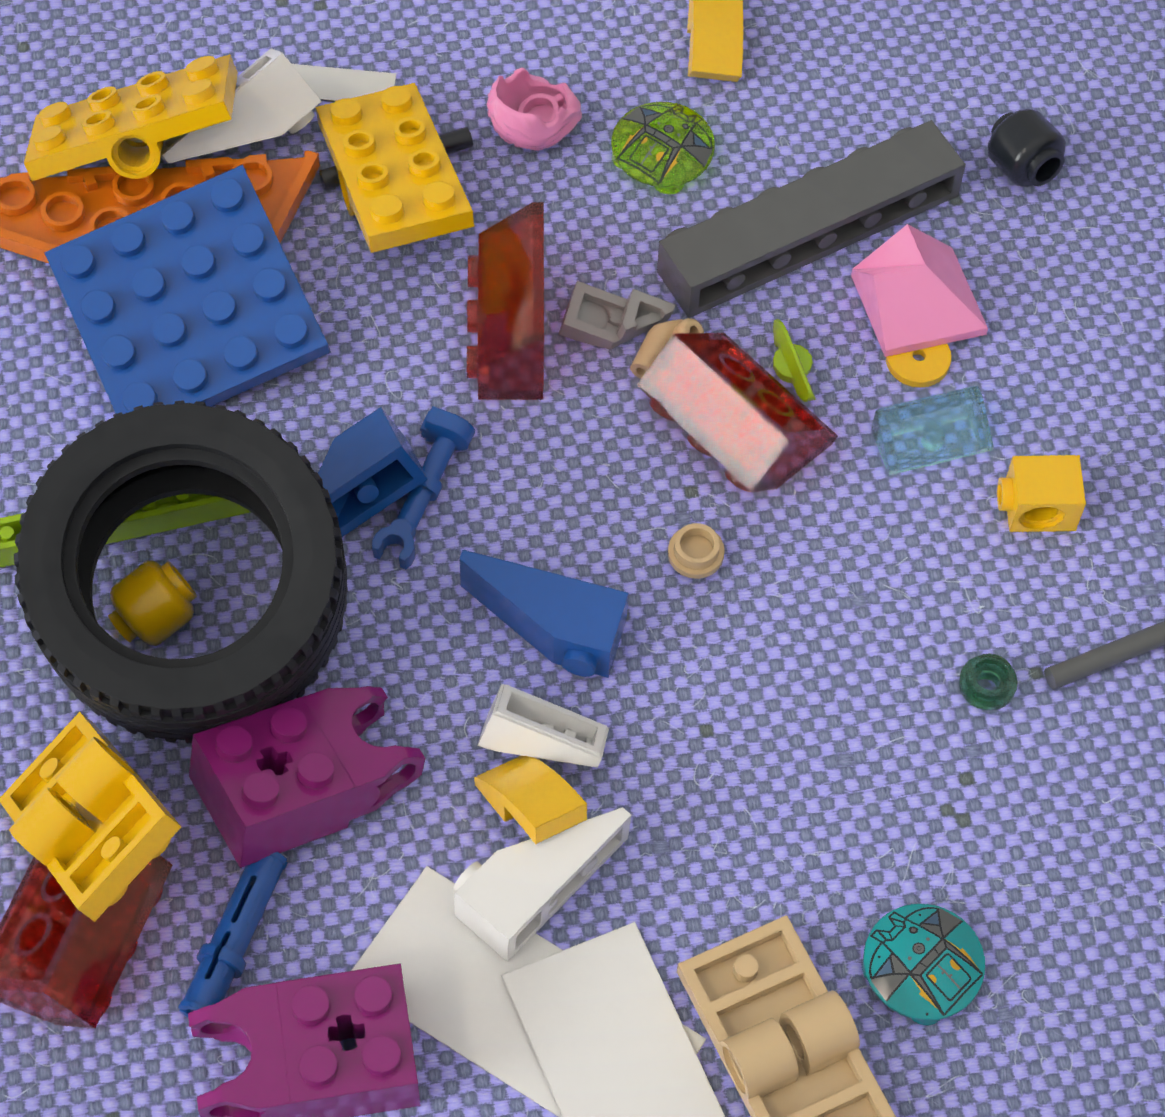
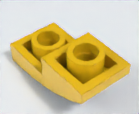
[687,0,743,82]
[474,756,587,844]

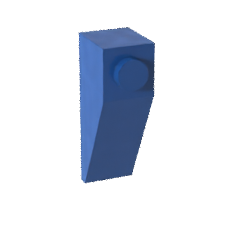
[459,550,629,678]

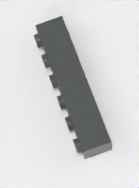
[657,120,966,318]

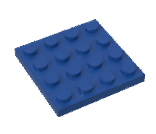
[44,165,331,414]

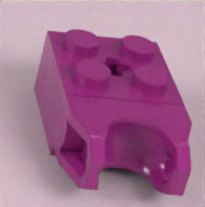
[189,686,425,868]
[188,963,421,1117]

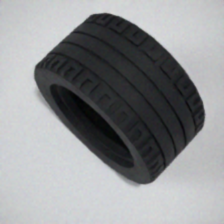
[14,400,348,744]

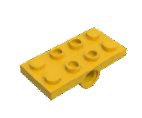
[24,54,238,181]
[315,83,474,253]
[0,712,181,922]

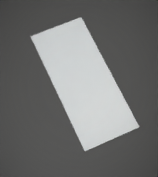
[351,866,706,1117]
[501,922,725,1117]

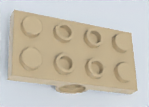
[677,915,896,1117]

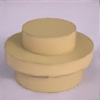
[668,523,725,579]

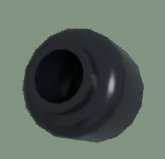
[988,109,1066,187]

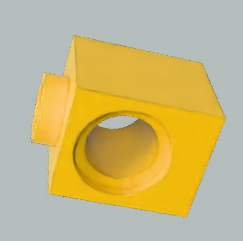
[997,455,1086,532]

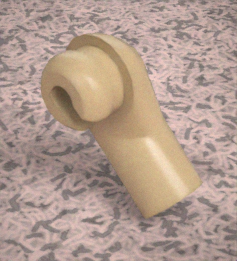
[630,318,704,381]

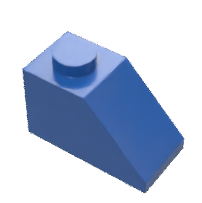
[318,407,428,537]

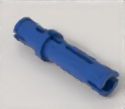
[178,852,288,1018]

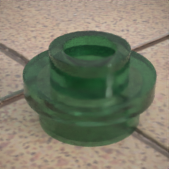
[959,653,1018,710]

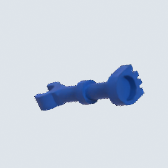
[372,406,475,570]

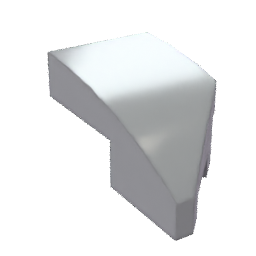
[559,281,675,349]

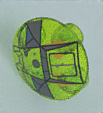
[611,102,715,194]

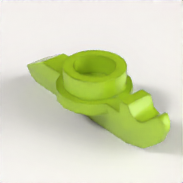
[772,319,816,402]

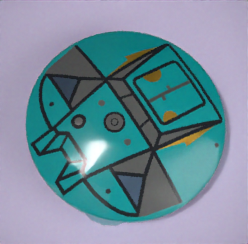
[862,904,985,1026]

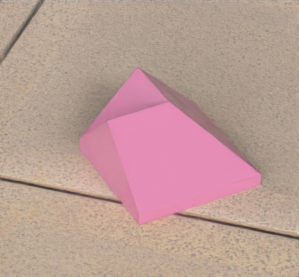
[851,224,988,357]

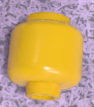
[108,560,197,646]

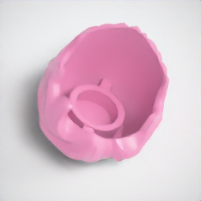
[486,68,582,151]

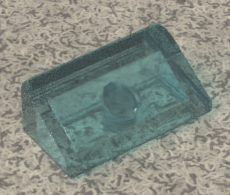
[871,386,994,475]

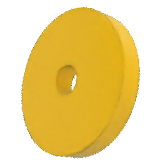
[886,344,951,388]

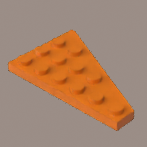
[0,150,320,264]

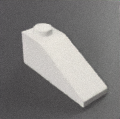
[161,48,322,163]
[454,807,632,962]

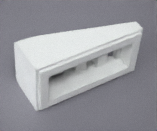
[478,684,609,768]

